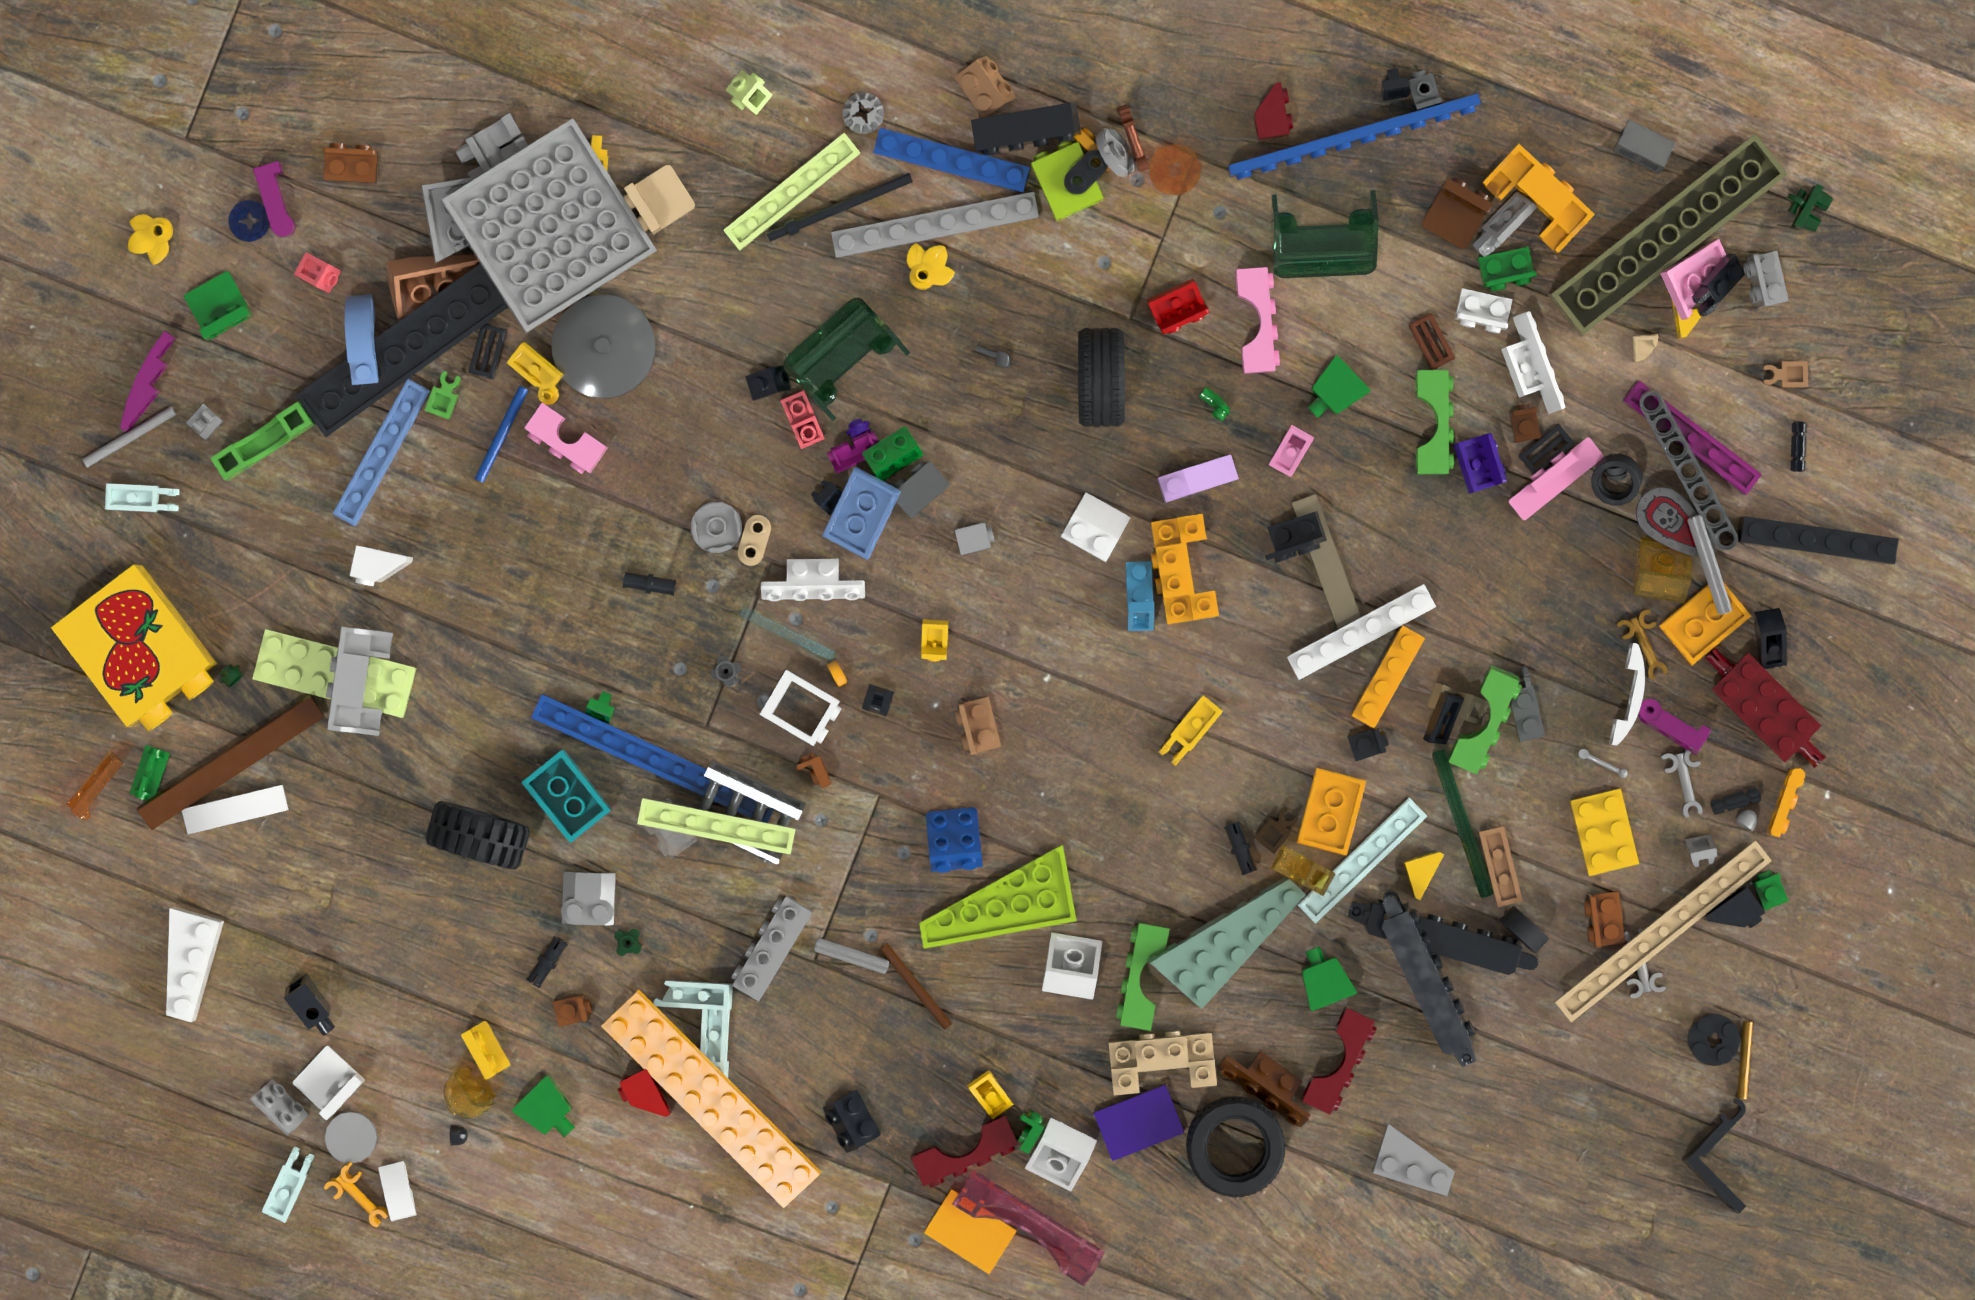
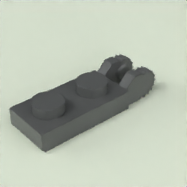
[1507,666,1545,742]

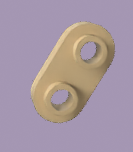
[738,515,771,566]

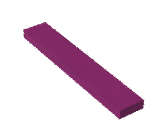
[1623,380,1762,495]

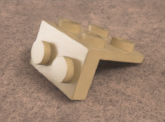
[623,165,695,235]

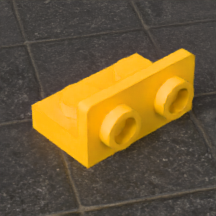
[461,1021,511,1080]

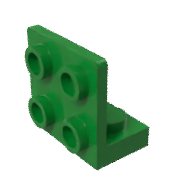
[184,271,254,341]

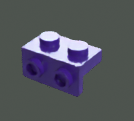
[1453,433,1507,494]

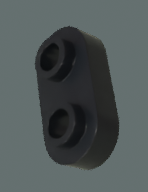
[1064,150,1108,195]

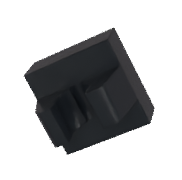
[1381,69,1409,101]
[811,480,842,516]
[862,684,894,716]

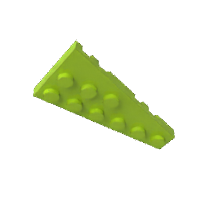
[919,844,1077,949]

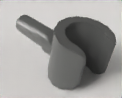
[976,345,1010,368]

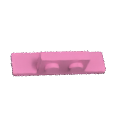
[1508,437,1604,520]

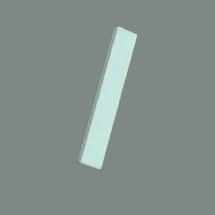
[1297,798,1427,924]

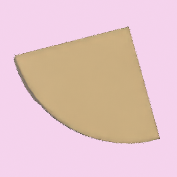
[1631,334,1658,362]

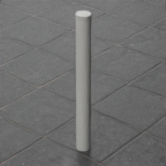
[82,406,177,468]

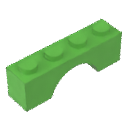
[1415,370,1454,475]
[210,402,316,481]
[1448,664,1522,774]
[1116,922,1170,1031]

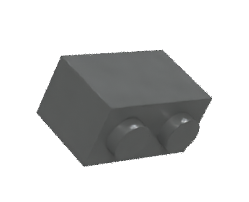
[893,461,950,519]

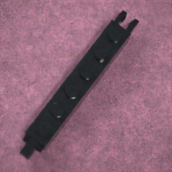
[1382,889,1476,1067]
[1348,899,1538,975]

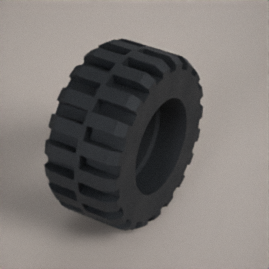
[425,801,530,870]

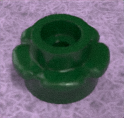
[219,664,244,688]

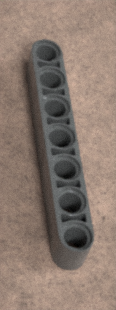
[1639,389,1738,550]

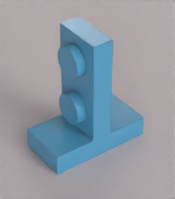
[1126,561,1154,631]

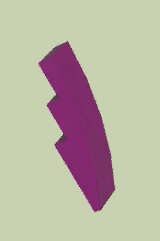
[120,330,177,432]

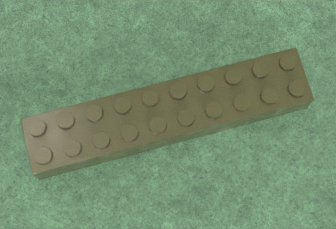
[1548,134,1788,337]

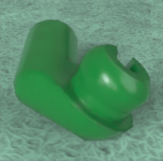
[1199,387,1230,421]

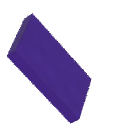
[1093,1084,1184,1161]

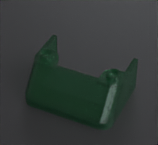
[1271,190,1379,278]
[783,298,910,422]

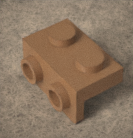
[954,56,1016,118]

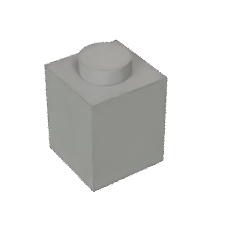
[955,522,995,556]

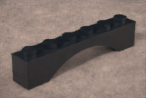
[1737,516,1899,565]

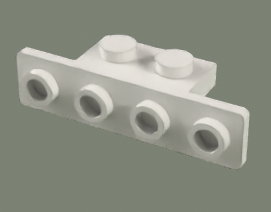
[1501,311,1565,414]
[761,559,865,601]

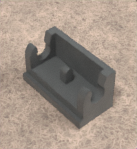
[1613,120,1676,174]

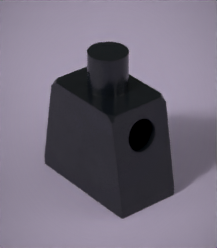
[284,974,335,1036]

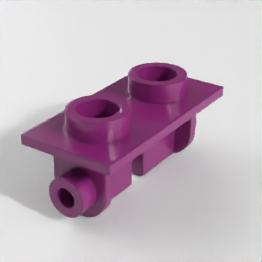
[827,431,879,474]

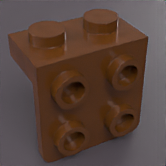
[1422,177,1493,250]

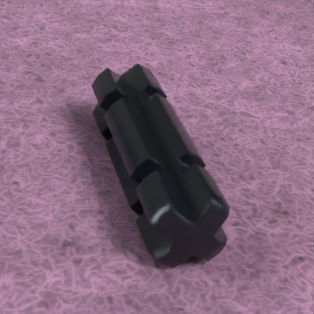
[1790,421,1807,472]
[1710,787,1761,815]

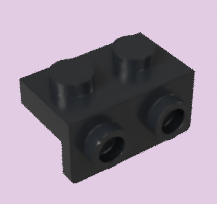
[823,1089,881,1153]

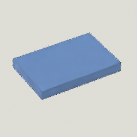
[822,467,901,560]

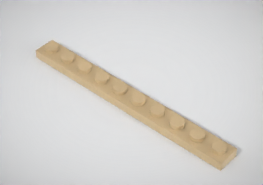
[1554,841,1772,1023]

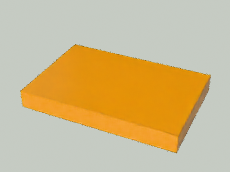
[1658,583,1751,666]
[1296,768,1366,856]
[924,1188,1017,1274]

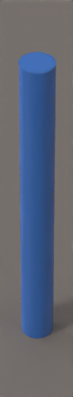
[474,385,528,483]

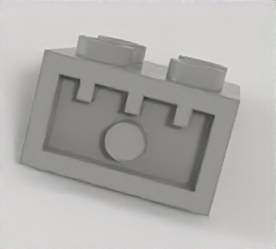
[1743,251,1789,309]

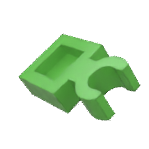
[424,371,461,420]

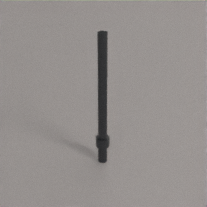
[766,173,913,242]

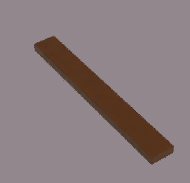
[137,694,325,830]

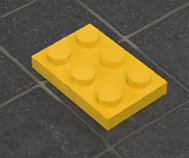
[1570,788,1639,876]

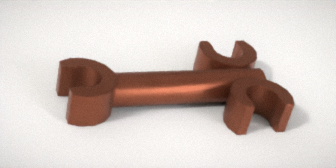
[1117,104,1150,172]

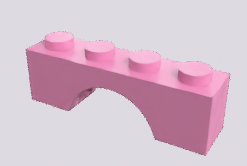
[1235,267,1280,374]

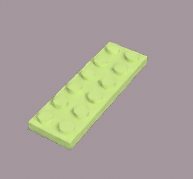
[252,629,417,718]

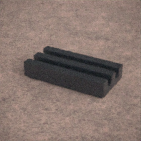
[468,324,507,380]
[1518,424,1575,475]
[1423,692,1464,744]

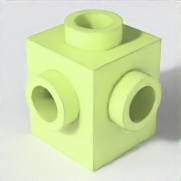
[726,70,772,115]

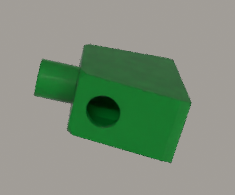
[1307,355,1371,418]
[1301,946,1357,1012]
[511,1074,575,1138]

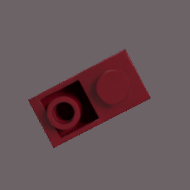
[1253,82,1293,141]

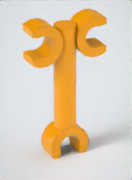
[324,1162,389,1228]

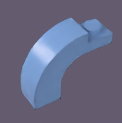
[345,294,379,385]

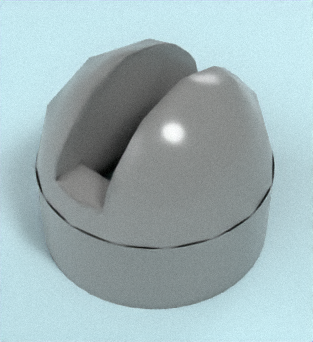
[1735,810,1758,832]

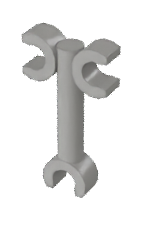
[1661,750,1703,817]
[1624,928,1666,998]

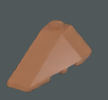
[386,255,480,321]

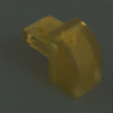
[1271,845,1336,896]

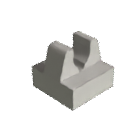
[186,404,224,440]
[1685,834,1717,867]

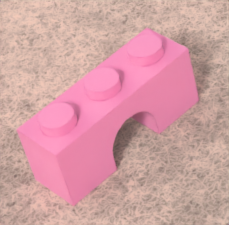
[525,403,608,474]

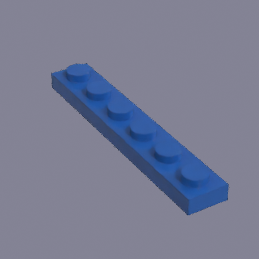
[873,128,1030,193]

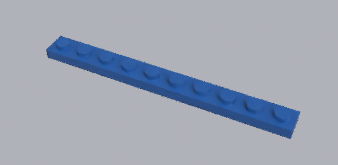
[1227,94,1481,180]
[531,694,774,823]

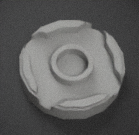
[1096,128,1135,177]
[691,502,742,553]
[325,1111,378,1163]

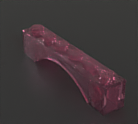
[952,1170,1105,1286]

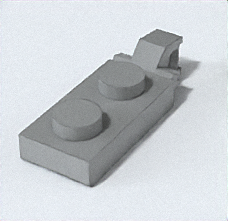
[1473,192,1537,257]

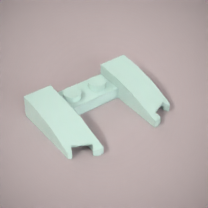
[654,981,733,1078]

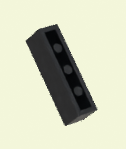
[971,102,1081,156]

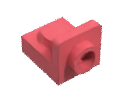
[294,252,341,293]

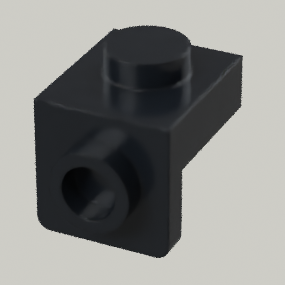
[745,365,791,401]

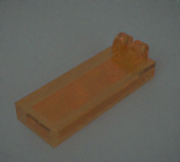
[66,750,123,820]

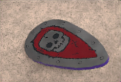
[1636,487,1716,557]

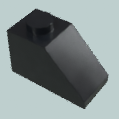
[1754,608,1787,669]
[1703,886,1766,928]

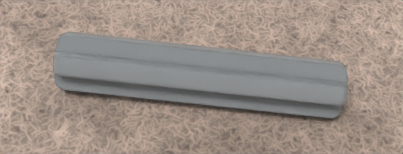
[814,938,889,974]

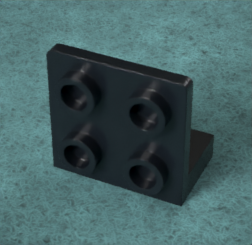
[1265,511,1327,563]

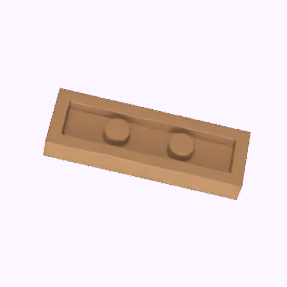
[1478,826,1523,907]

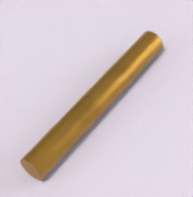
[1737,1021,1753,1099]

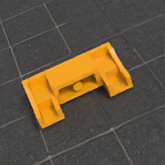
[1481,144,1595,254]
[1151,514,1219,624]

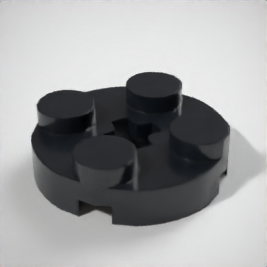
[1687,1014,1740,1066]

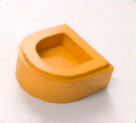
[827,660,847,687]

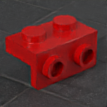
[1146,278,1210,334]

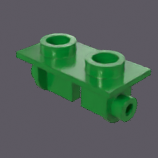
[129,745,170,800]

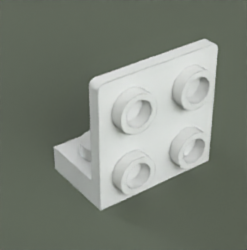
[293,1046,365,1120]

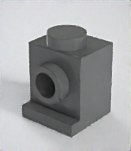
[1408,70,1442,112]

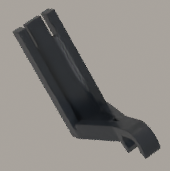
[1682,1098,1746,1214]

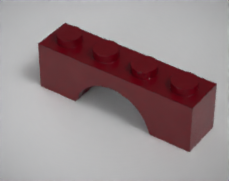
[1301,1006,1377,1115]
[911,1114,1018,1188]

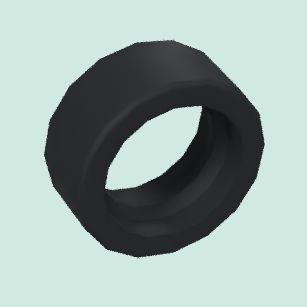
[1591,454,1642,506]
[1499,906,1549,953]

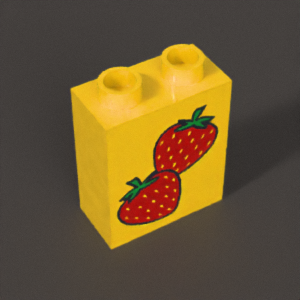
[51,564,217,732]

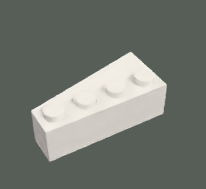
[166,907,224,1022]

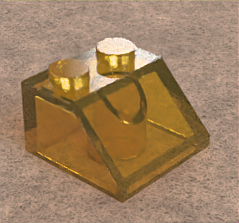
[1633,538,1692,603]

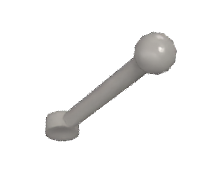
[1578,749,1628,778]

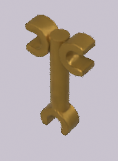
[1616,610,1667,680]

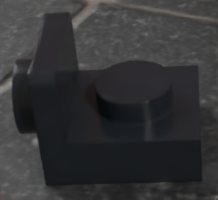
[1347,727,1389,762]

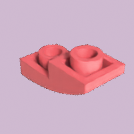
[780,389,825,449]

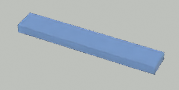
[332,379,431,527]

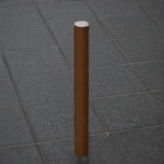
[880,943,952,1030]

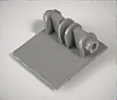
[250,1079,309,1135]

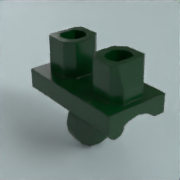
[1786,184,1833,233]

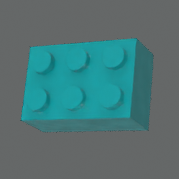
[521,750,613,843]

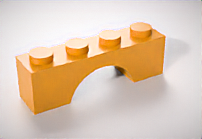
[1350,625,1425,728]

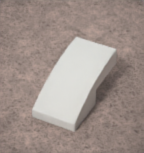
[378,1161,417,1221]

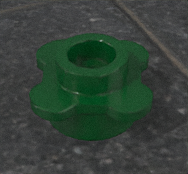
[614,929,642,956]

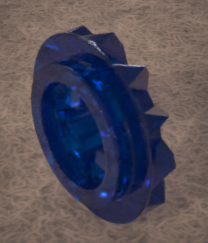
[228,200,270,242]

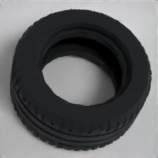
[1078,328,1125,427]
[1186,1096,1286,1198]

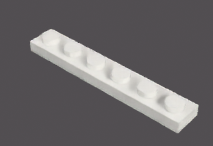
[1286,584,1436,680]

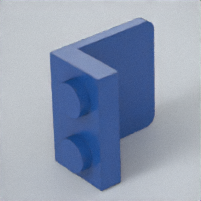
[926,807,983,873]

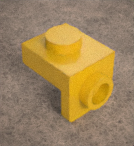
[921,619,948,662]

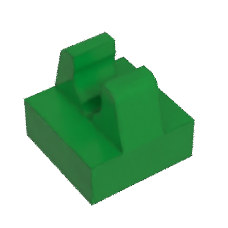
[585,691,614,724]

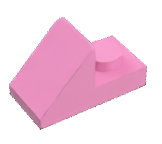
[1269,425,1314,477]

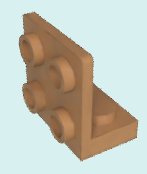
[955,697,1001,755]

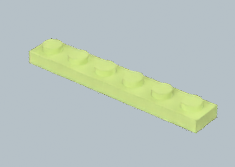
[723,133,861,251]
[637,798,796,854]

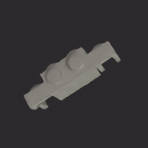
[326,626,393,736]

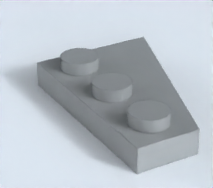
[1372,1123,1455,1196]

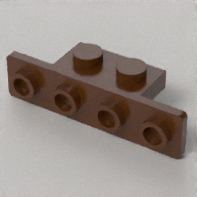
[1217,1051,1311,1127]

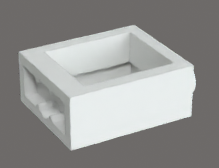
[760,670,842,746]

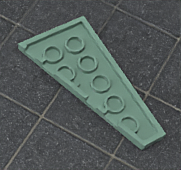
[1147,876,1306,1009]

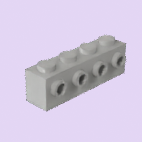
[731,896,813,1001]

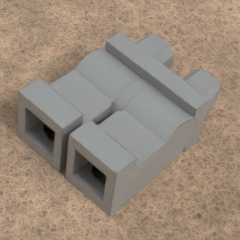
[456,113,528,178]

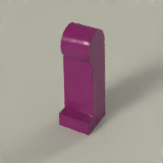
[253,161,296,238]
[1638,699,1711,756]

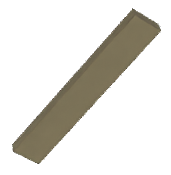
[1291,494,1361,629]

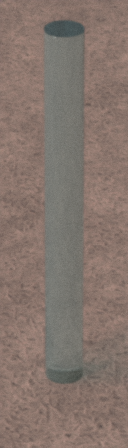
[739,607,836,662]

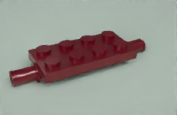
[1704,647,1826,768]

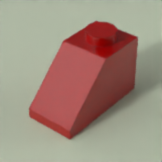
[618,1069,672,1117]

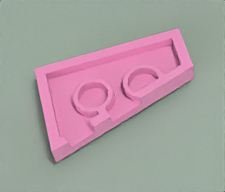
[1660,239,1726,320]

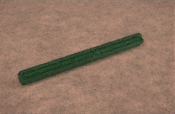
[1432,750,1493,898]

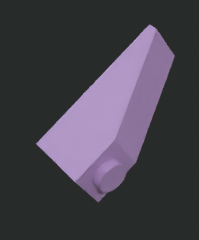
[1157,454,1239,503]

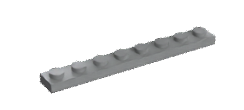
[831,192,1039,258]

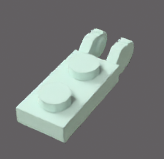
[105,484,179,512]
[262,1147,314,1223]

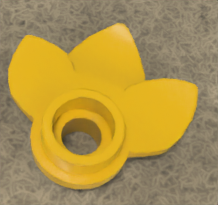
[128,214,173,265]
[906,243,955,290]

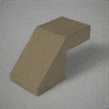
[1427,682,1489,726]

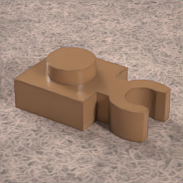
[1762,361,1808,388]

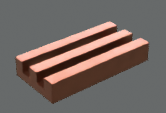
[1408,313,1455,370]

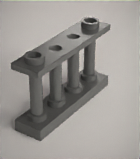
[698,760,806,864]

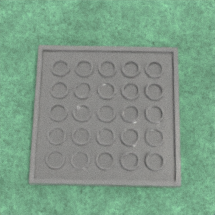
[441,118,657,333]

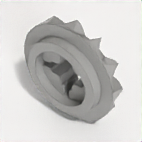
[843,92,884,134]

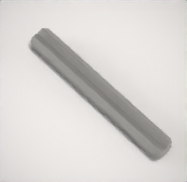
[1688,515,1732,614]

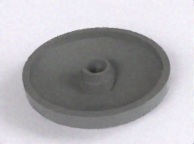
[552,295,656,399]

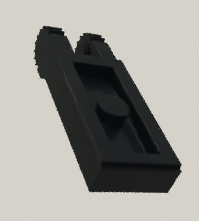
[1692,254,1745,317]

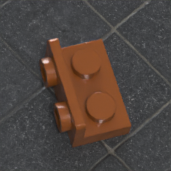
[323,143,378,184]
[1584,891,1625,947]

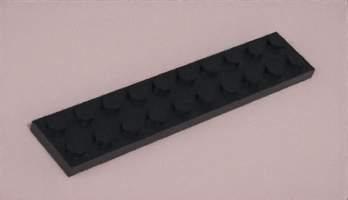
[295,263,508,437]

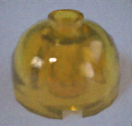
[443,1067,495,1119]

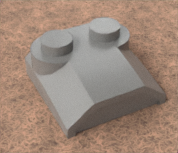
[561,871,616,925]

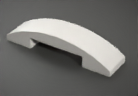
[1609,643,1645,746]
[182,785,289,834]

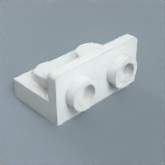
[1455,288,1513,334]

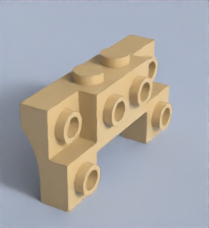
[1108,1030,1217,1095]

